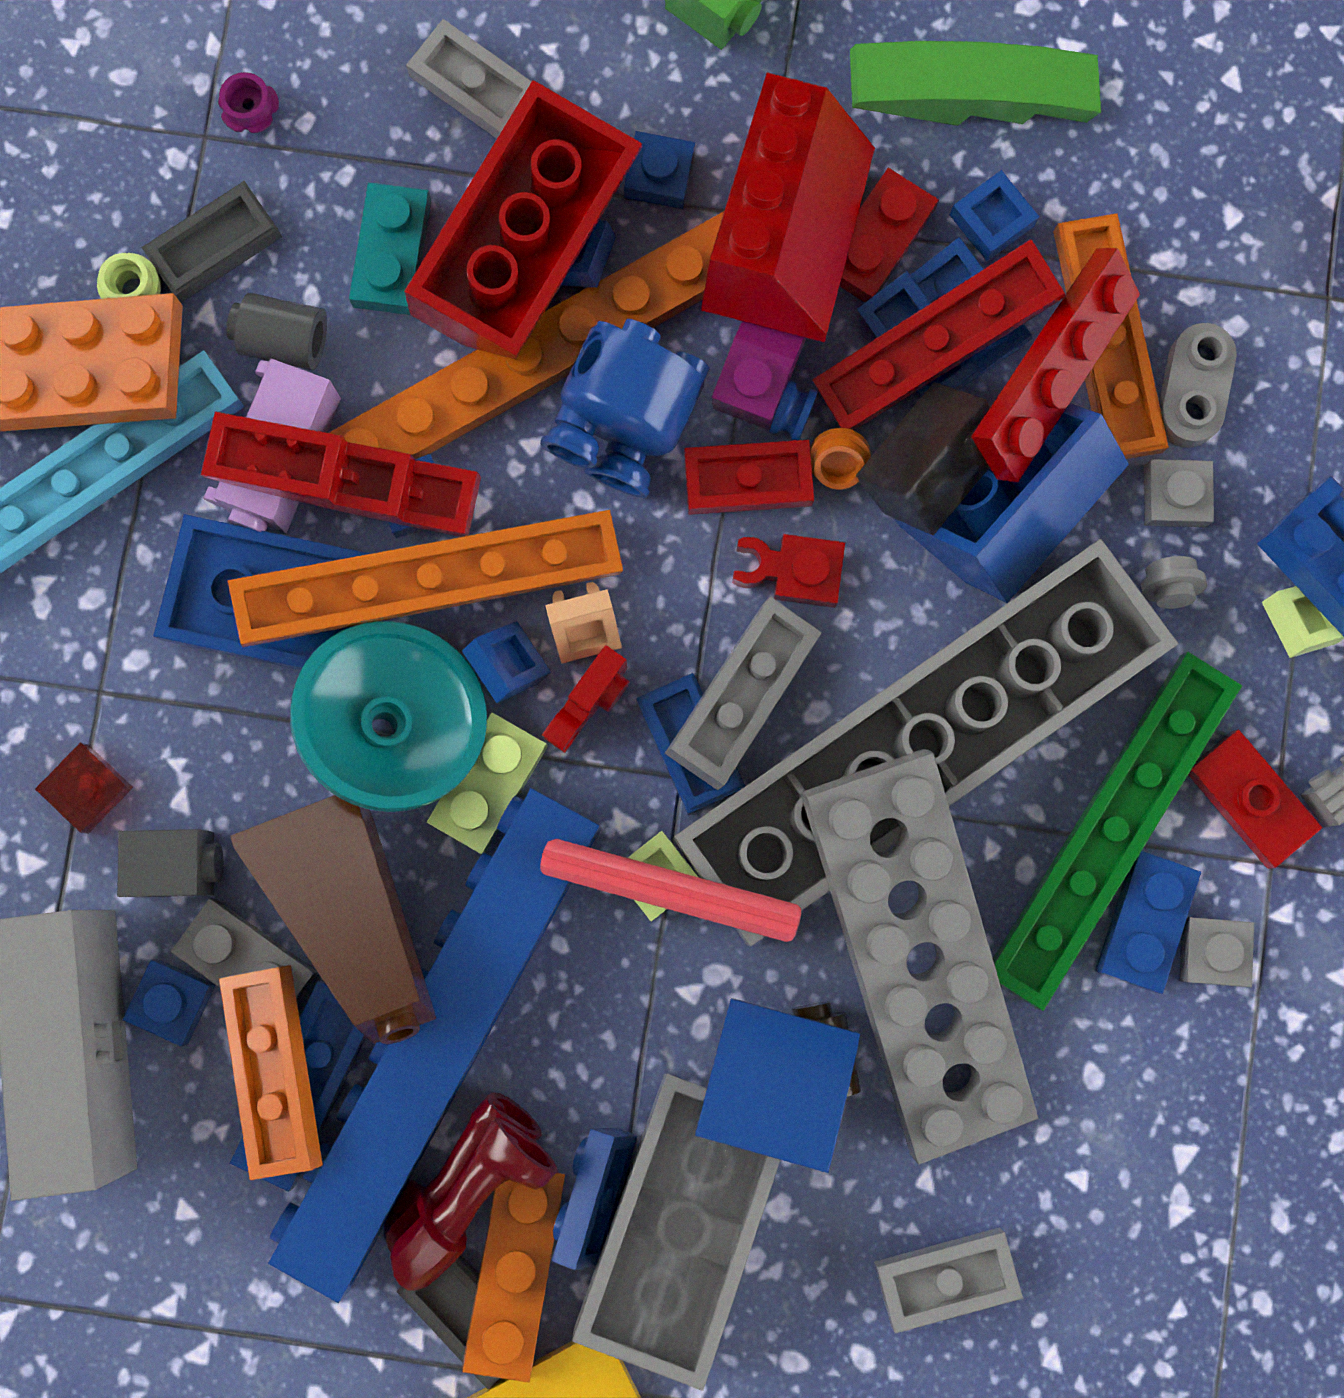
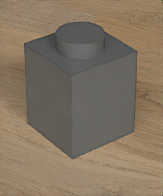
[117,829,224,897]

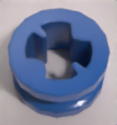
[769,380,818,441]

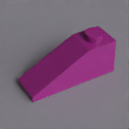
[711,321,806,430]

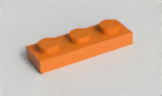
[219,965,323,1180]
[462,1173,565,1383]

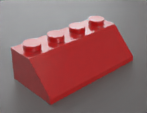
[701,72,875,342]
[404,80,642,359]

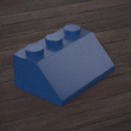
[893,403,1129,603]

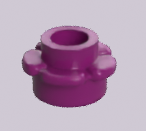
[218,72,279,133]

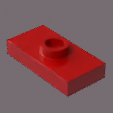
[1188,729,1323,869]

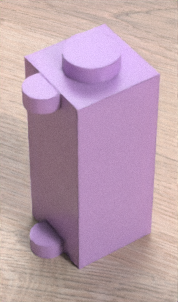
[203,358,341,534]

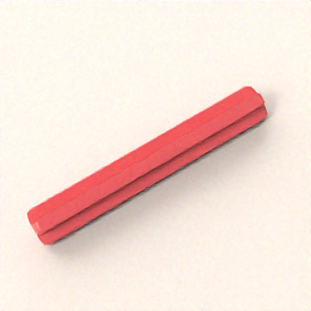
[540,839,801,942]

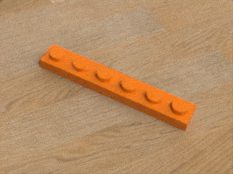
[227,510,623,647]

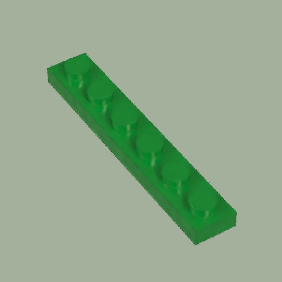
[993,652,1242,1011]

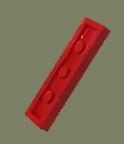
[812,239,1065,430]
[971,248,1140,482]

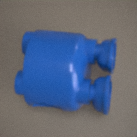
[540,319,710,498]

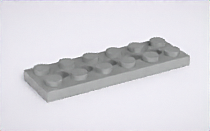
[800,749,1039,1165]

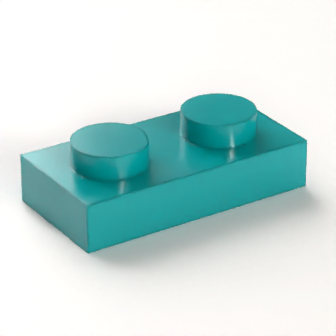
[349,182,432,315]

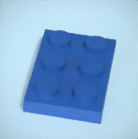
[153,514,369,670]

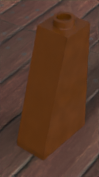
[230,795,436,1044]

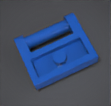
[1257,476,1344,636]

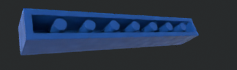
[268,788,602,1303]

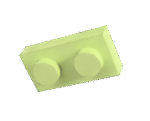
[426,712,548,855]

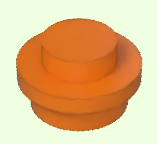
[810,428,871,490]

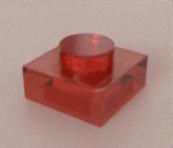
[35,742,133,834]

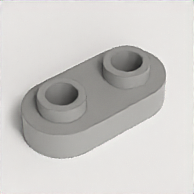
[1159,323,1237,448]

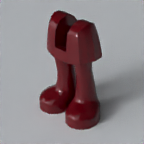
[384,1092,558,1291]

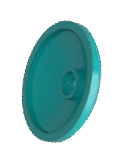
[290,621,487,812]

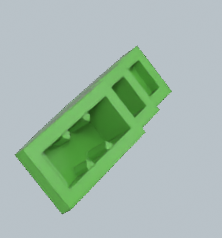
[850,41,1101,126]

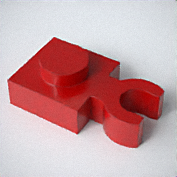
[732,534,846,608]
[542,644,630,753]

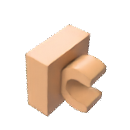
[545,582,622,664]

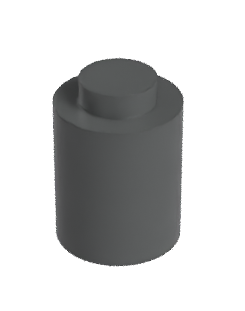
[226,293,327,370]

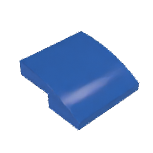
[857,237,1033,409]
[695,998,861,1173]

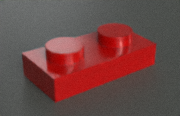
[839,167,939,302]
[684,439,814,515]

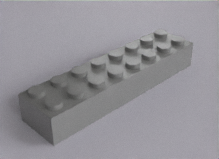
[673,539,1179,947]

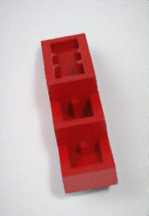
[201,412,481,537]

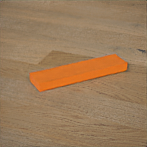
[1053,213,1169,459]

